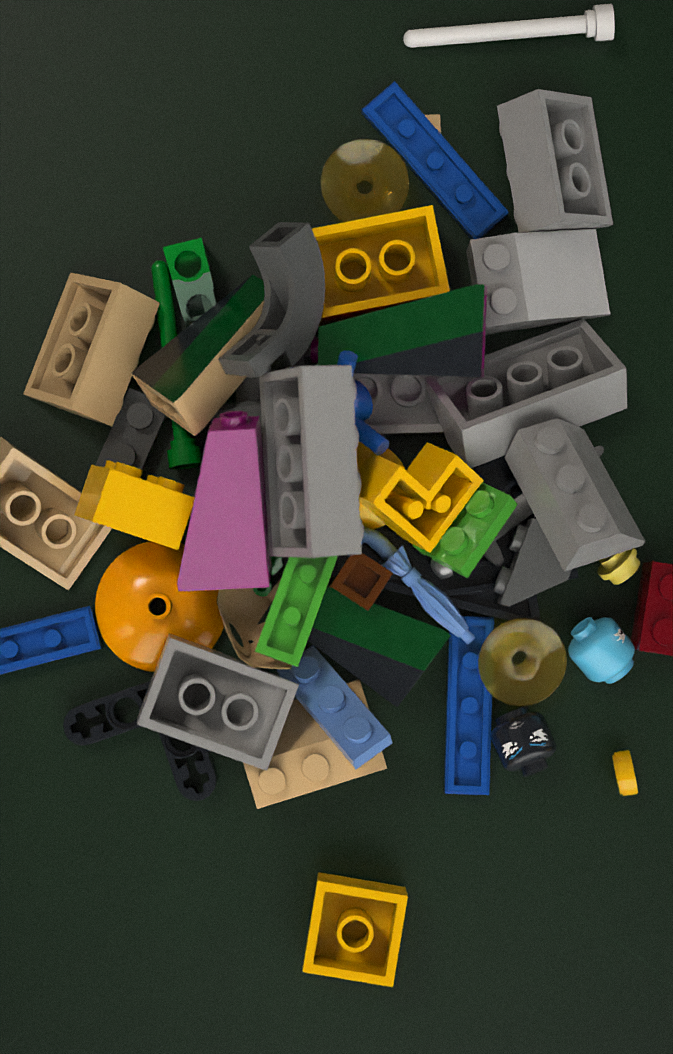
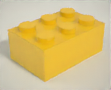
[312,205,450,327]

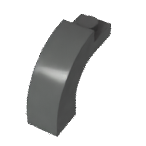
[219,222,325,378]

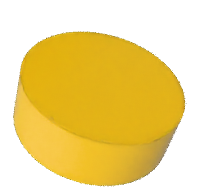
[612,750,638,796]

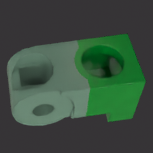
[163,238,217,327]

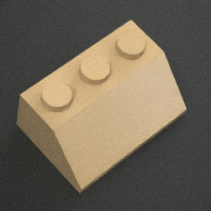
[23,273,160,427]
[243,679,387,809]

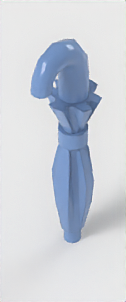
[347,527,475,645]

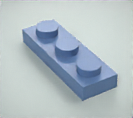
[277,645,393,769]

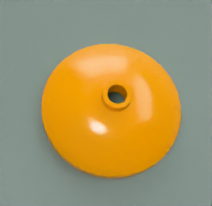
[95,541,224,672]

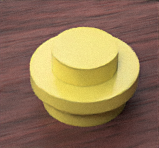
[598,548,640,585]

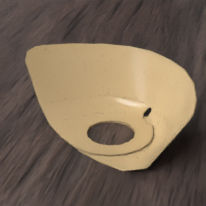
[216,588,292,669]

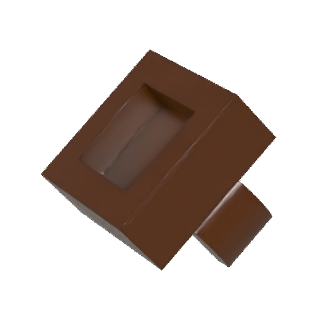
[330,553,393,611]

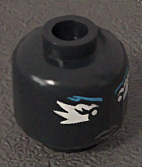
[490,707,557,777]

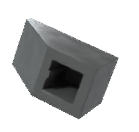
[493,518,572,606]

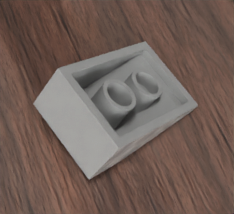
[466,229,610,335]
[137,633,299,771]

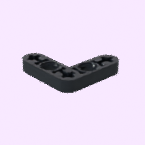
[63,681,218,801]

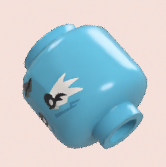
[568,617,635,684]

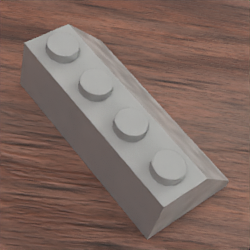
[425,319,627,468]
[259,365,364,558]

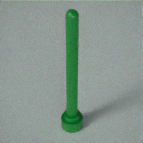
[151,260,203,470]

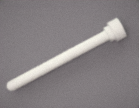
[403,4,615,48]

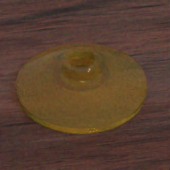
[321,139,409,222]
[478,618,567,706]

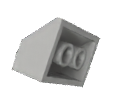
[497,89,613,233]
[504,418,645,572]

